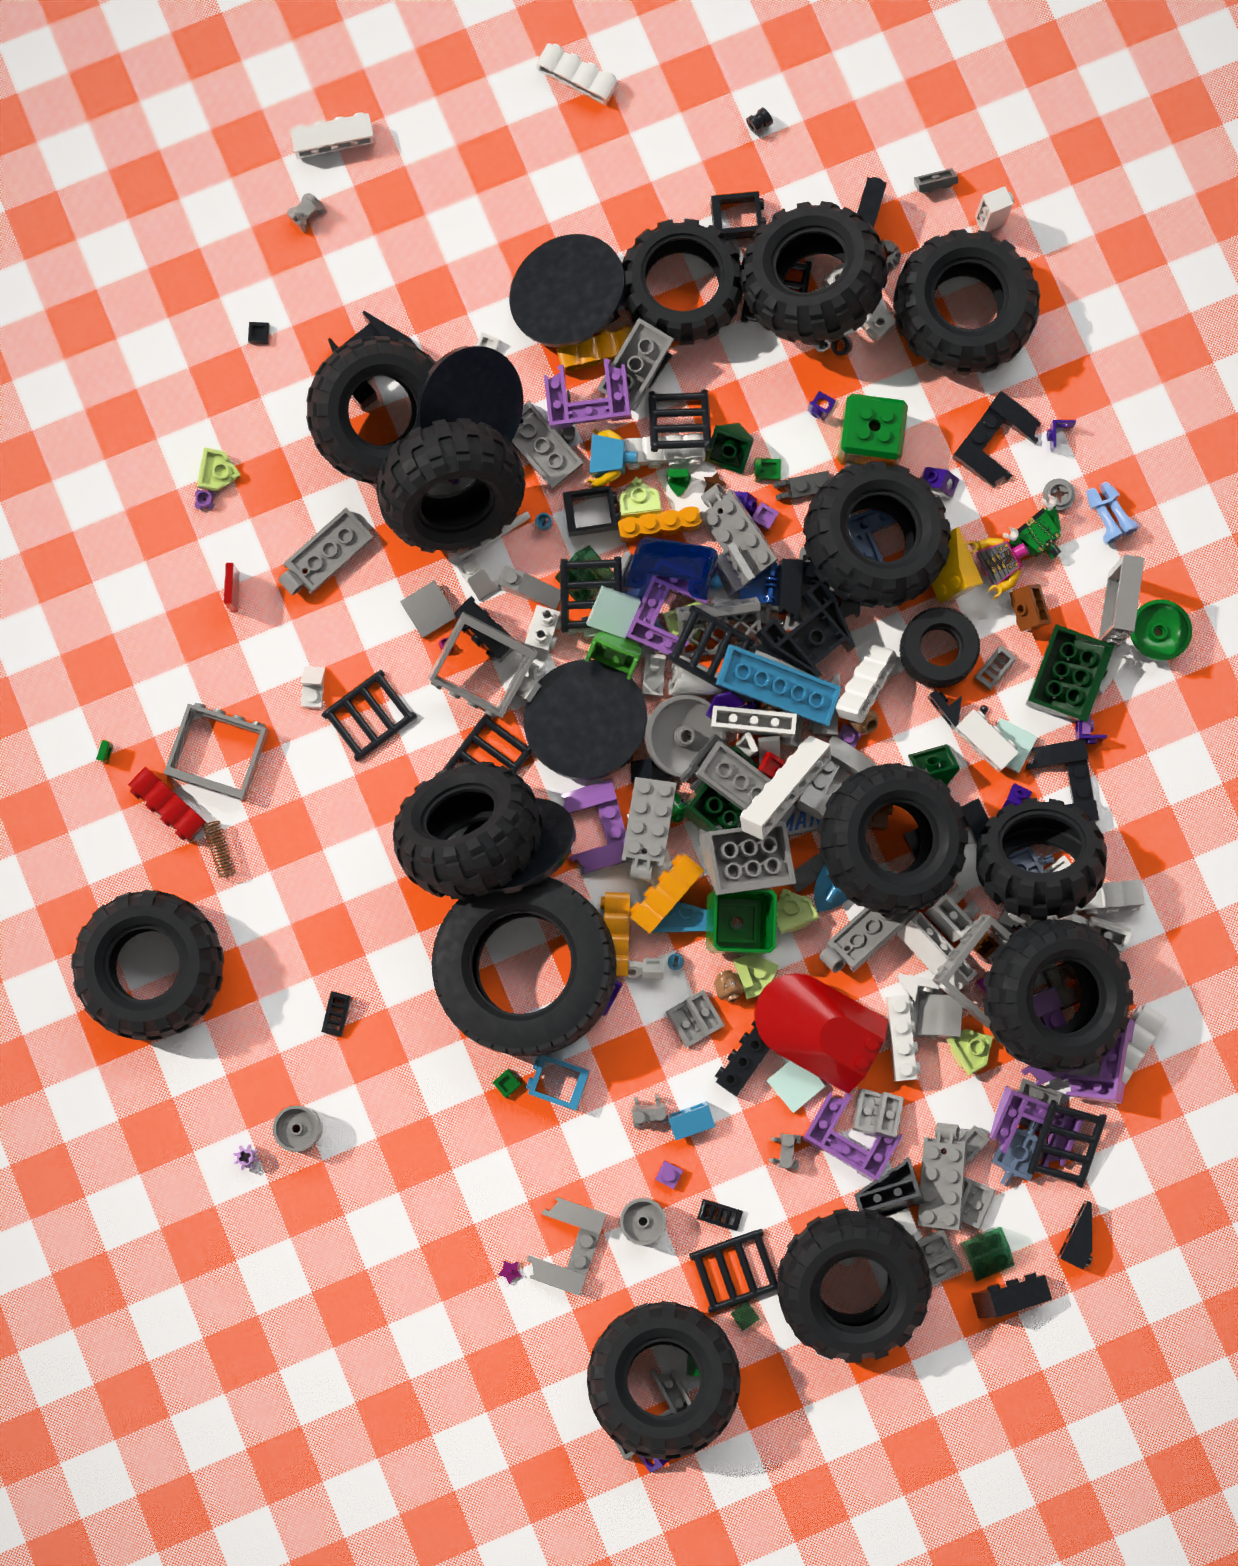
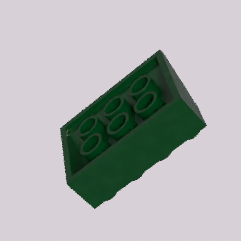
[1025,624,1115,723]
[679,745,772,832]

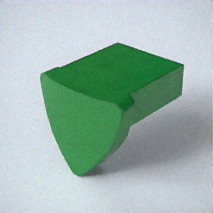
[754,457,781,482]
[666,469,691,497]

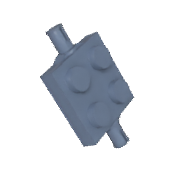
[1007,845,1055,873]
[991,1120,1049,1187]

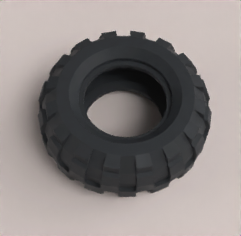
[740,201,888,345]
[893,229,1040,375]
[306,336,436,484]
[376,418,526,554]
[803,462,951,608]
[393,761,542,899]
[818,763,968,914]
[71,890,224,1041]
[982,919,1133,1072]
[777,1208,932,1363]
[587,1301,741,1460]

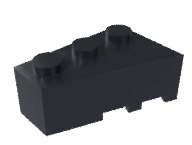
[454,596,514,663]
[854,1157,925,1216]
[971,1272,1052,1318]

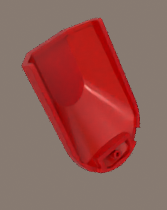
[754,973,888,1094]

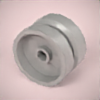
[273,1105,322,1152]
[620,1197,666,1245]

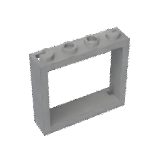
[1098,554,1145,649]
[427,612,538,718]
[163,702,269,801]
[932,914,1011,1028]

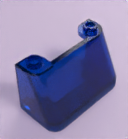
[625,537,718,600]

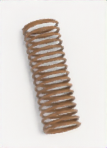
[202,820,236,878]

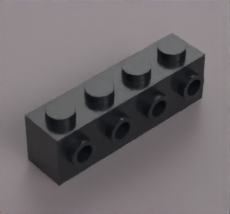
[715,1021,770,1097]

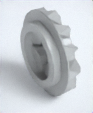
[881,239,901,271]
[1042,478,1076,511]

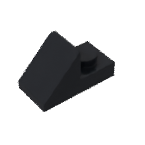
[927,690,962,730]
[631,758,673,783]

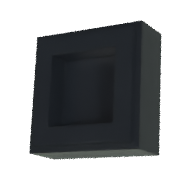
[248,322,270,344]

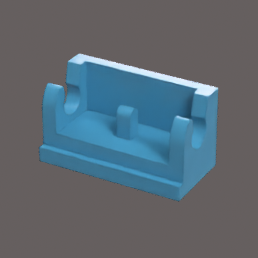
[667,1101,716,1140]

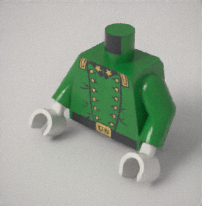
[1003,495,1062,560]

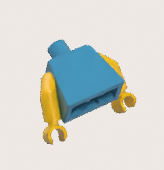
[587,429,638,488]

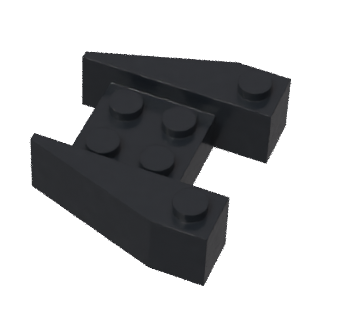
[328,311,416,411]
[755,581,856,678]

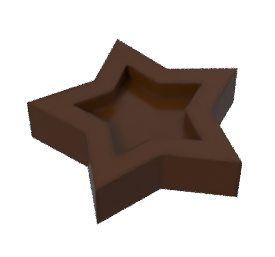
[704,472,726,492]

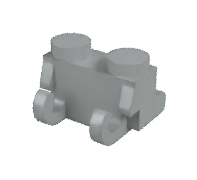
[287,193,327,233]
[631,1094,667,1128]
[769,1133,801,1169]

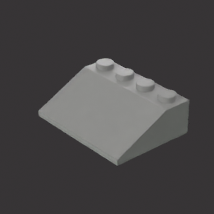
[699,821,796,895]

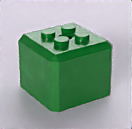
[837,394,908,467]
[706,889,777,955]

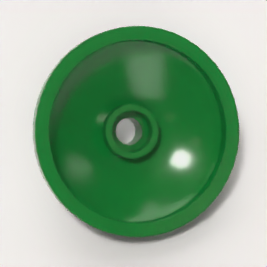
[1130,599,1192,661]

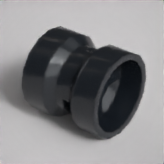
[746,107,773,135]

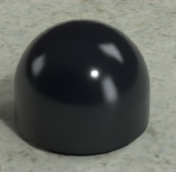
[831,335,853,356]

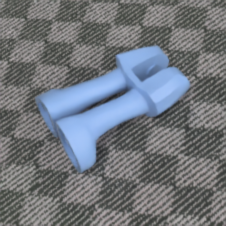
[1086,481,1140,545]

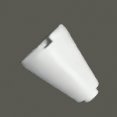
[668,656,724,696]

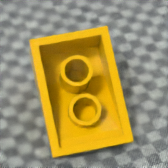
[931,527,983,603]

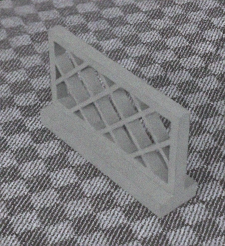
[676,597,763,658]

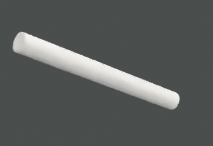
[458,511,531,561]

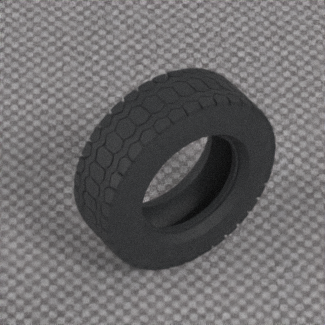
[431,877,617,1057]

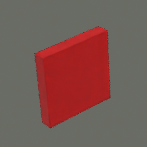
[223,562,240,612]

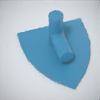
[814,864,848,912]

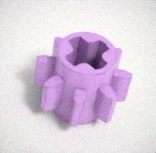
[233,1144,260,1170]

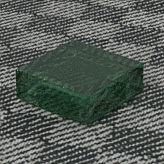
[730,1301,760,1331]

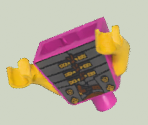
[966,538,1029,600]

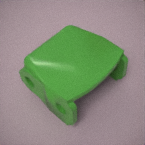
[585,631,643,680]

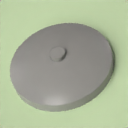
[645,695,726,778]

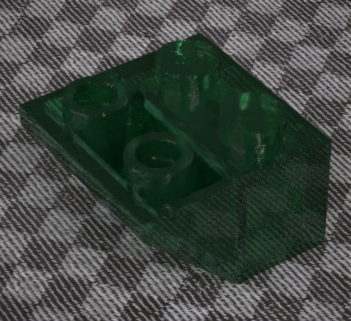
[555,545,614,601]
[959,1225,1015,1281]

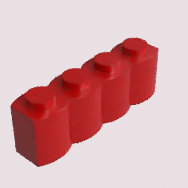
[128,766,207,841]

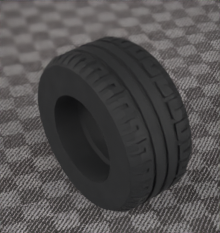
[899,607,980,688]

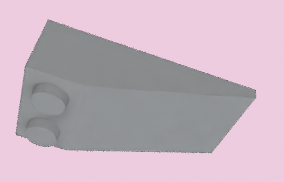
[597,318,674,411]

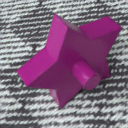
[498,1260,522,1284]

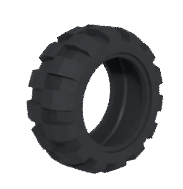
[622,218,744,346]
[976,798,1107,920]

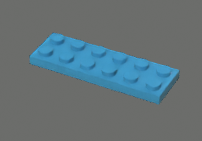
[716,644,842,726]

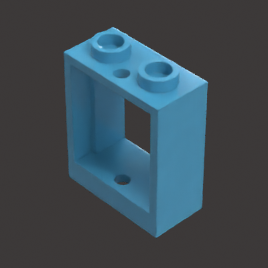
[526,1055,590,1111]

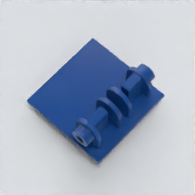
[738,562,779,606]

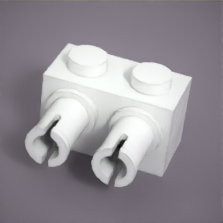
[525,605,561,654]
[924,886,981,943]
[1088,915,1132,952]

